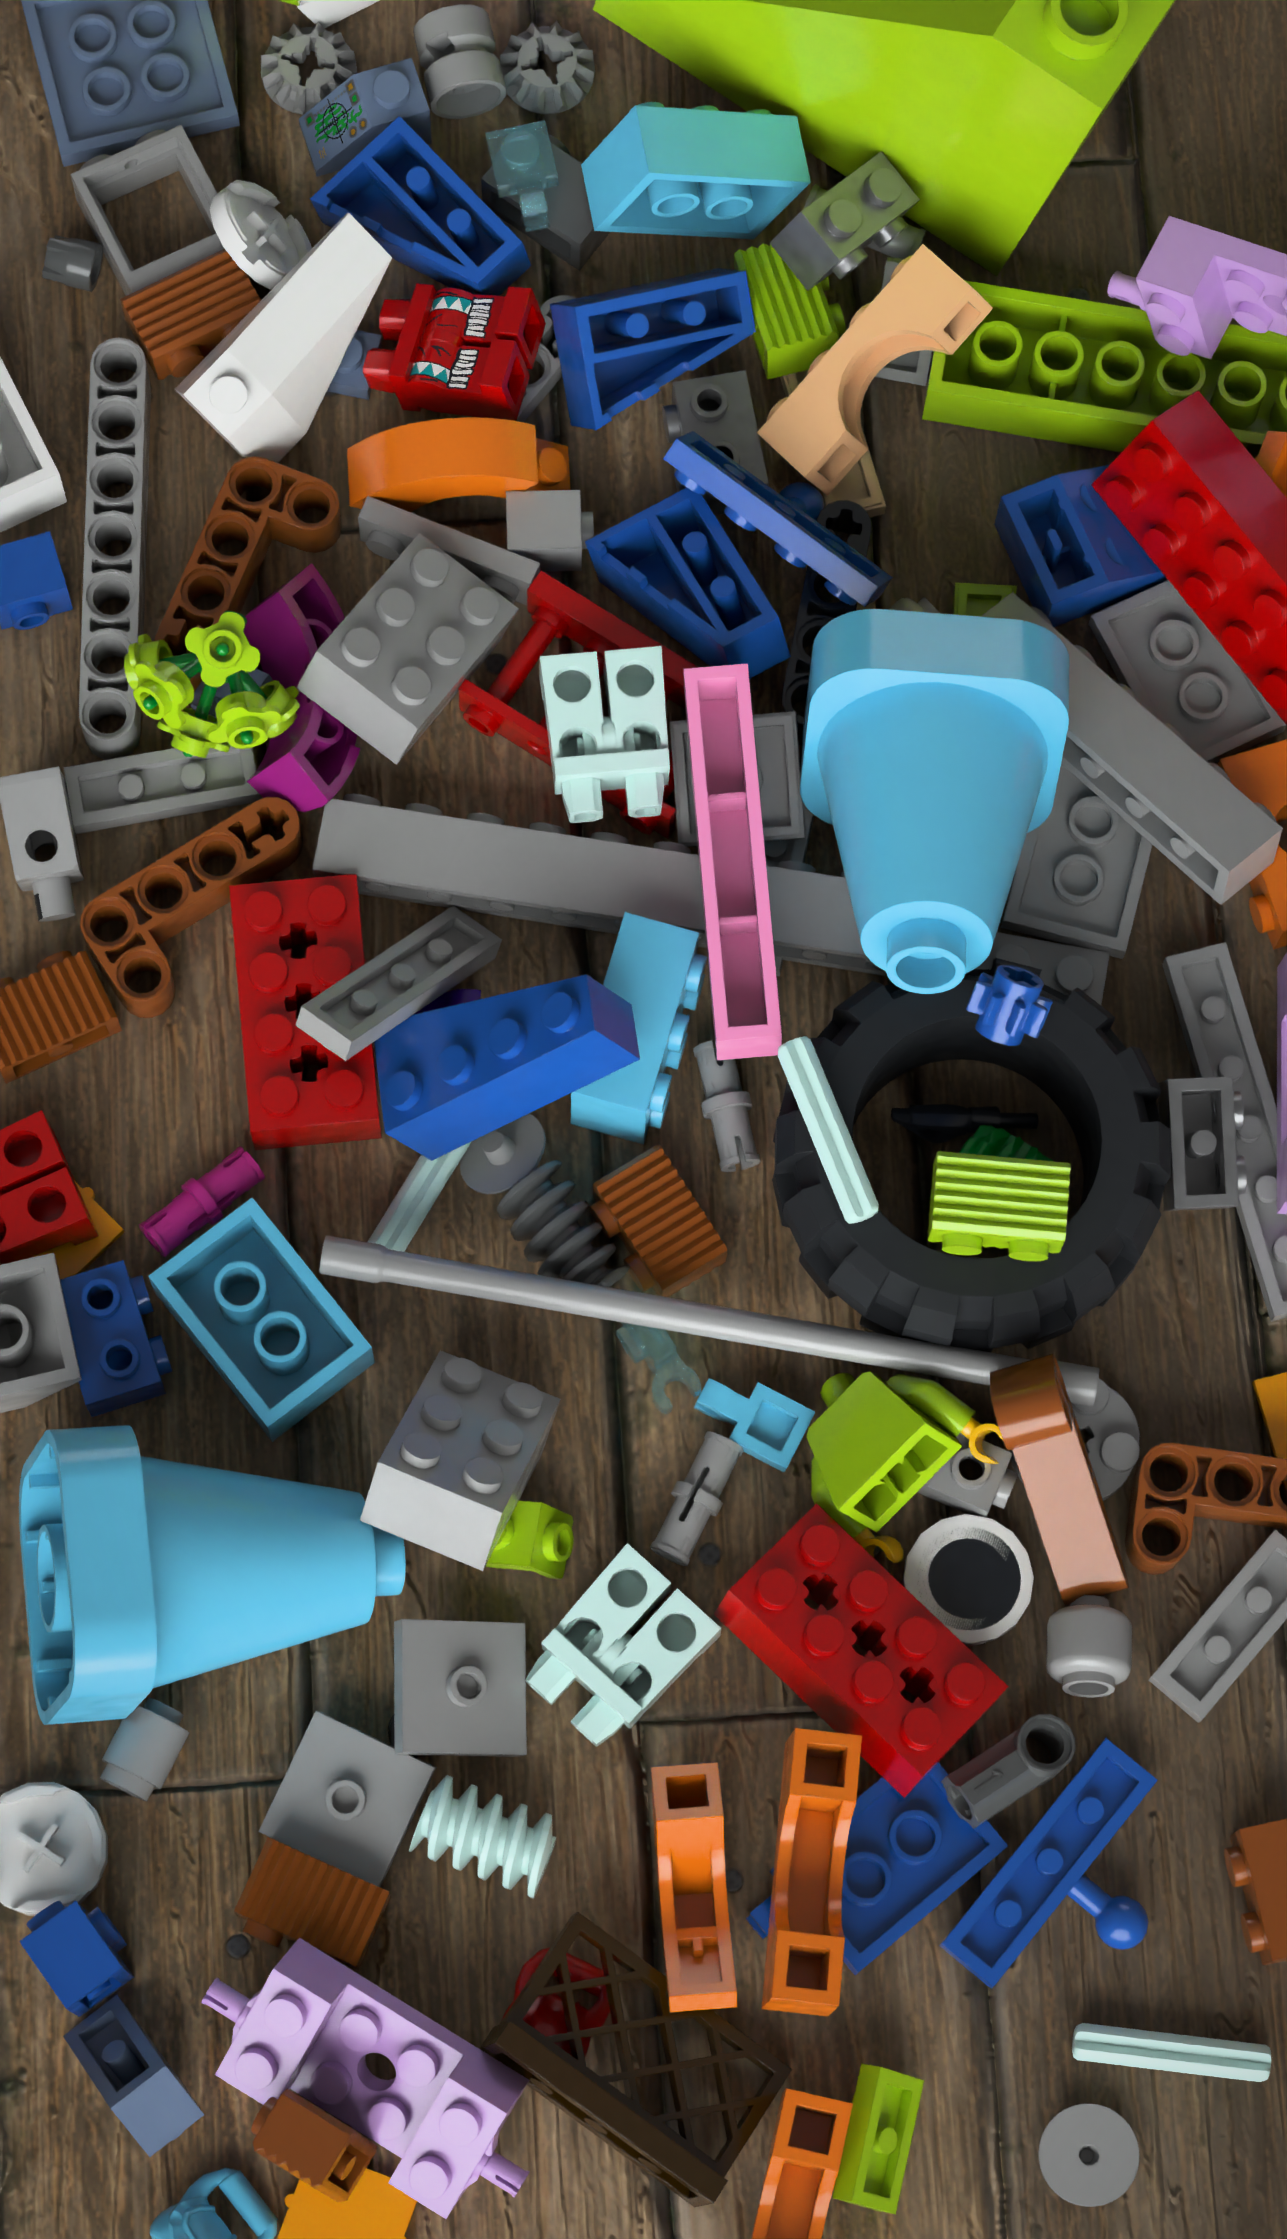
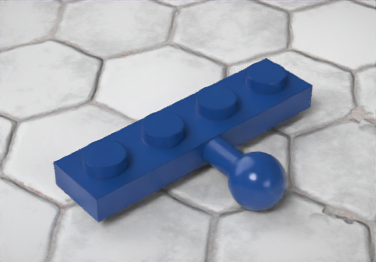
[663,431,893,607]
[939,1738,1158,1989]

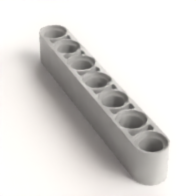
[79,337,151,760]

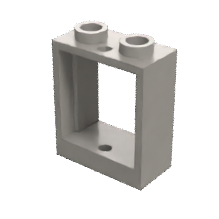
[71,125,225,296]

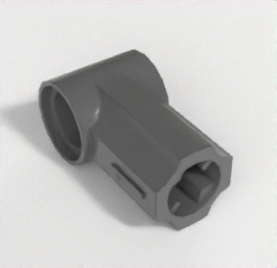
[941,1714,1075,1829]

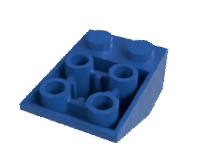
[994,465,1168,628]

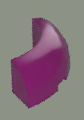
[244,563,360,812]

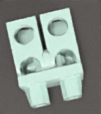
[539,646,670,823]
[526,1543,721,1747]

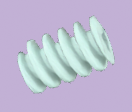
[409,1775,557,1899]

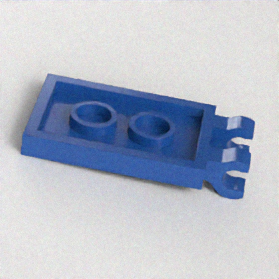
[746,1762,1008,1975]

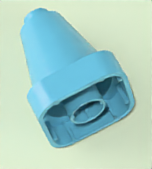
[800,609,1070,994]
[19,1425,406,1725]

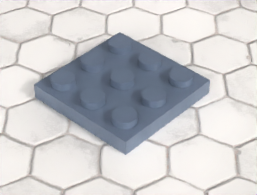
[21,0,240,167]

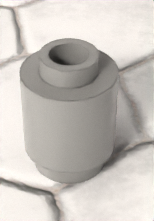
[100,1697,189,1802]

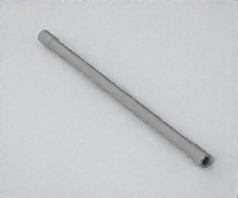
[319,1235,1099,1406]

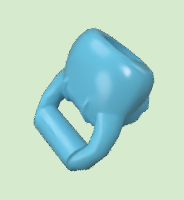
[150,2168,278,2239]

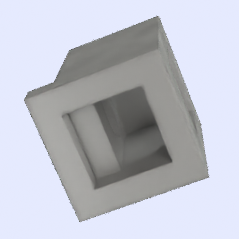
[917,1433,1018,1517]

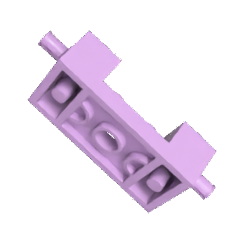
[1107,216,1287,359]
[201,1938,530,2219]

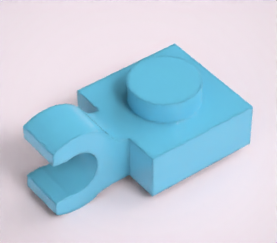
[694,1378,815,1472]

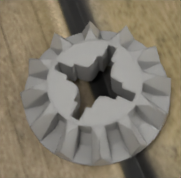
[500,21,595,114]
[261,22,357,115]

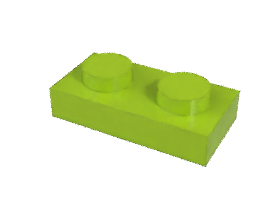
[832,2063,924,2215]

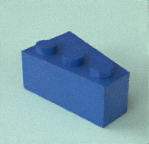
[310,116,532,296]
[550,268,756,430]
[585,487,791,679]

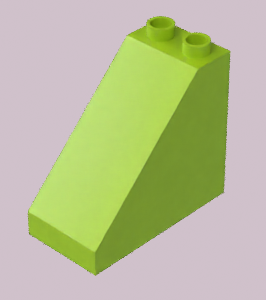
[593,0,1176,276]

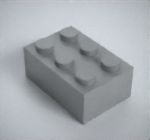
[297,533,519,765]
[360,1350,561,1571]

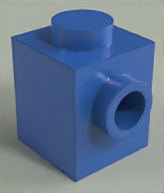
[0,531,73,630]

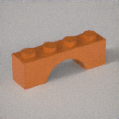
[761,1728,862,2017]
[751,2088,853,2239]

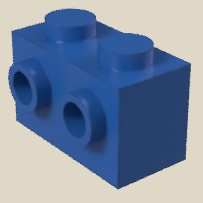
[60,1260,173,1417]
[19,1900,134,2017]

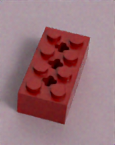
[229,874,382,1150]
[714,1503,1009,1798]

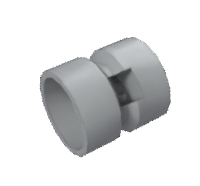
[413,4,506,119]

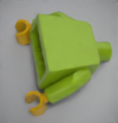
[806,1371,1003,1563]

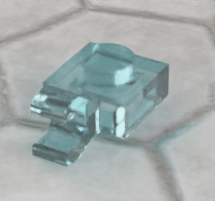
[485,120,559,232]
[616,1322,701,1415]

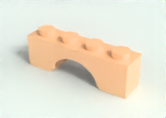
[757,244,993,496]

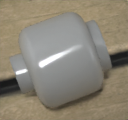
[1046,1595,1132,1698]

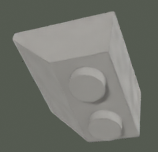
[0,1253,82,1413]

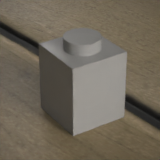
[506,490,594,572]

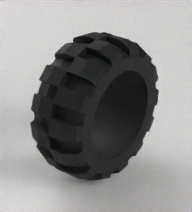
[772,958,1171,1353]

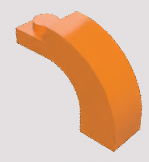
[347,417,571,512]
[651,1762,737,2012]

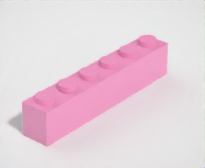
[684,663,782,1060]

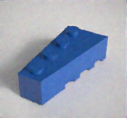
[374,974,640,1161]

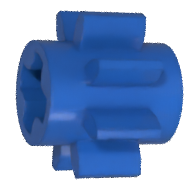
[966,965,1053,1046]

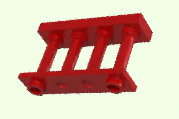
[458,571,699,839]

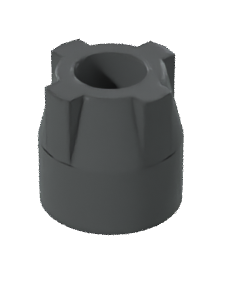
[42,235,103,292]

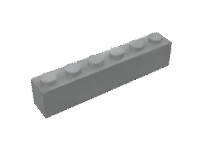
[981,592,1283,905]

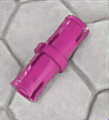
[139,1146,265,1257]

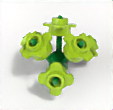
[124,611,300,758]

